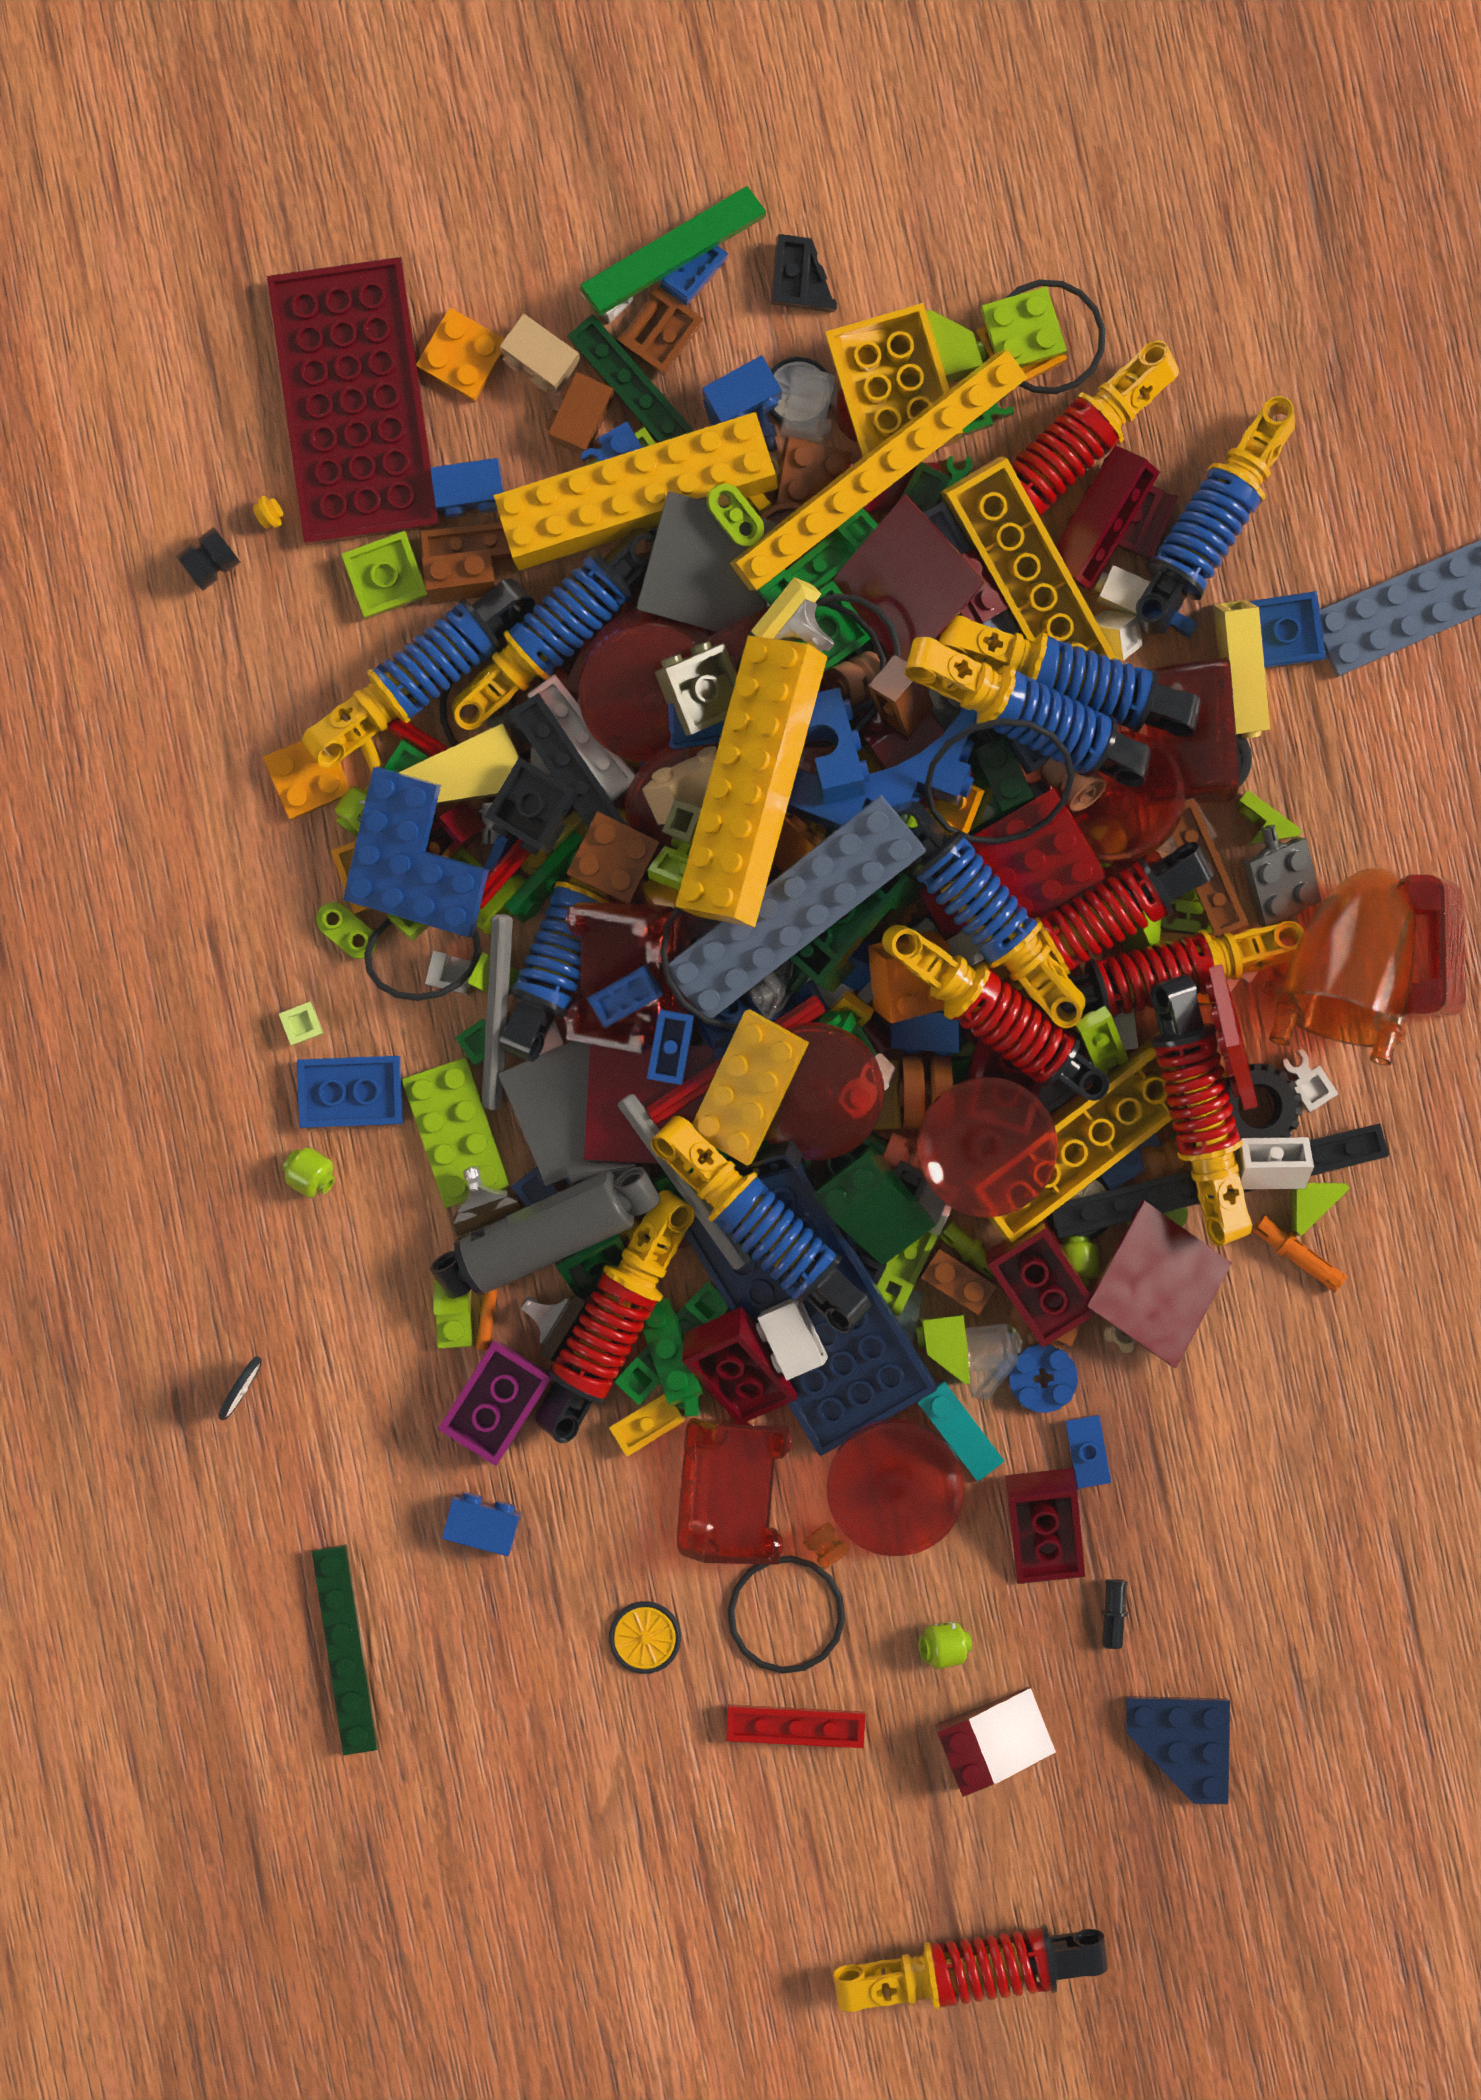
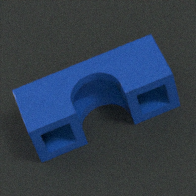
[806,687,870,804]

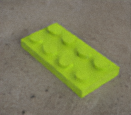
[401,1057,511,1208]

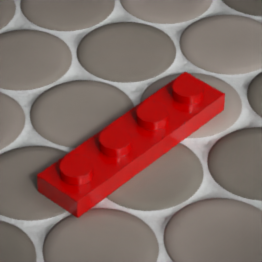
[726,1704,865,1748]

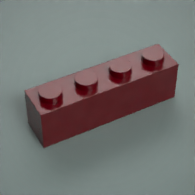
[1055,445,1160,591]

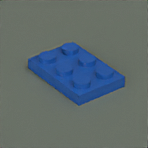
[297,1056,403,1128]

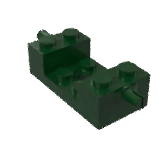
[785,867,923,993]

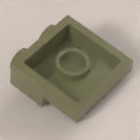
[654,641,737,736]

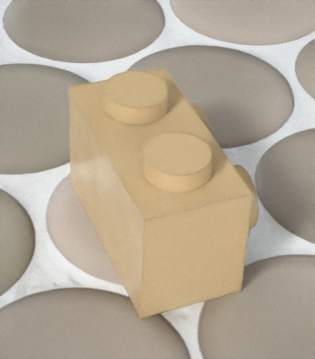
[500,314,581,394]

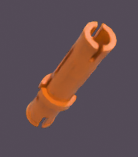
[1251,1214,1347,1293]

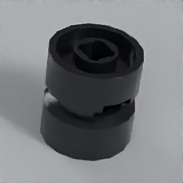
[176,527,241,591]

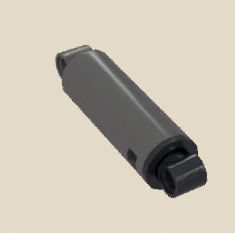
[430,1167,660,1299]

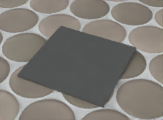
[636,491,779,640]
[498,1027,614,1186]

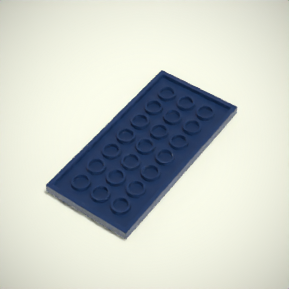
[685,1161,938,1457]

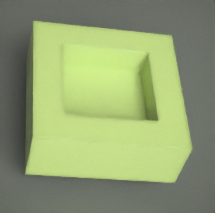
[279,1002,324,1046]

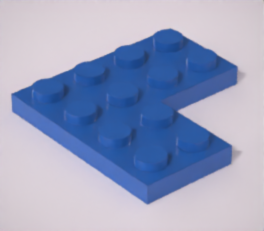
[343,767,489,937]

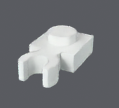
[1281,1049,1338,1113]

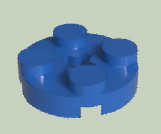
[1008,1343,1078,1413]

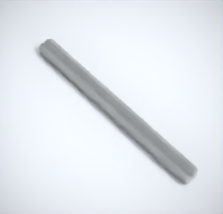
[482,914,513,1110]
[618,1094,750,1270]

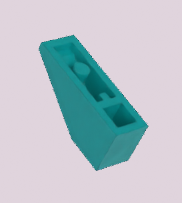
[917,1379,1005,1482]

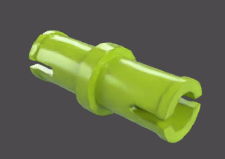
[938,1221,995,1281]

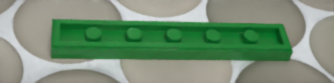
[580,186,766,316]

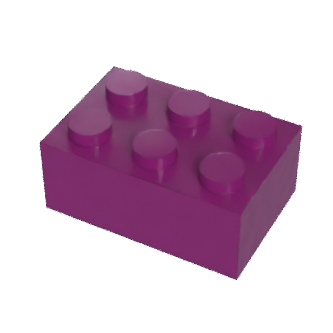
[438,1339,552,1466]

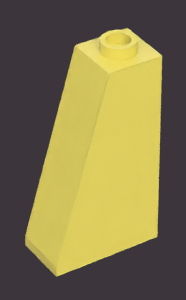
[1212,600,1270,738]
[398,723,520,805]

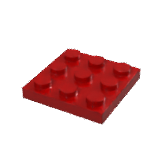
[970,788,1108,919]
[1205,964,1258,1110]

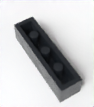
[725,1139,803,1179]

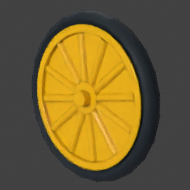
[609,1601,681,1674]

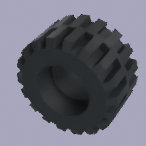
[1226,1063,1303,1138]

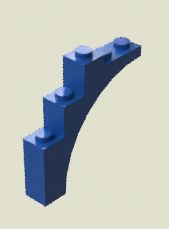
[786,708,977,831]

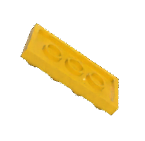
[692,1009,809,1165]

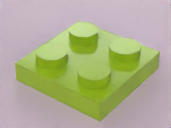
[981,286,1067,368]
[341,531,428,620]

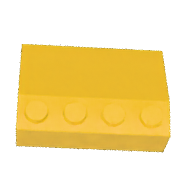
[825,303,963,457]

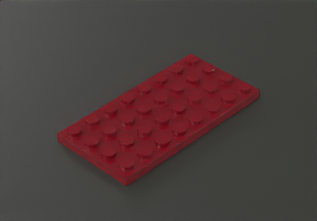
[267,257,440,545]

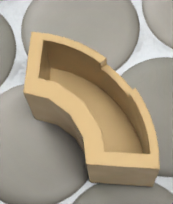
[642,746,717,825]

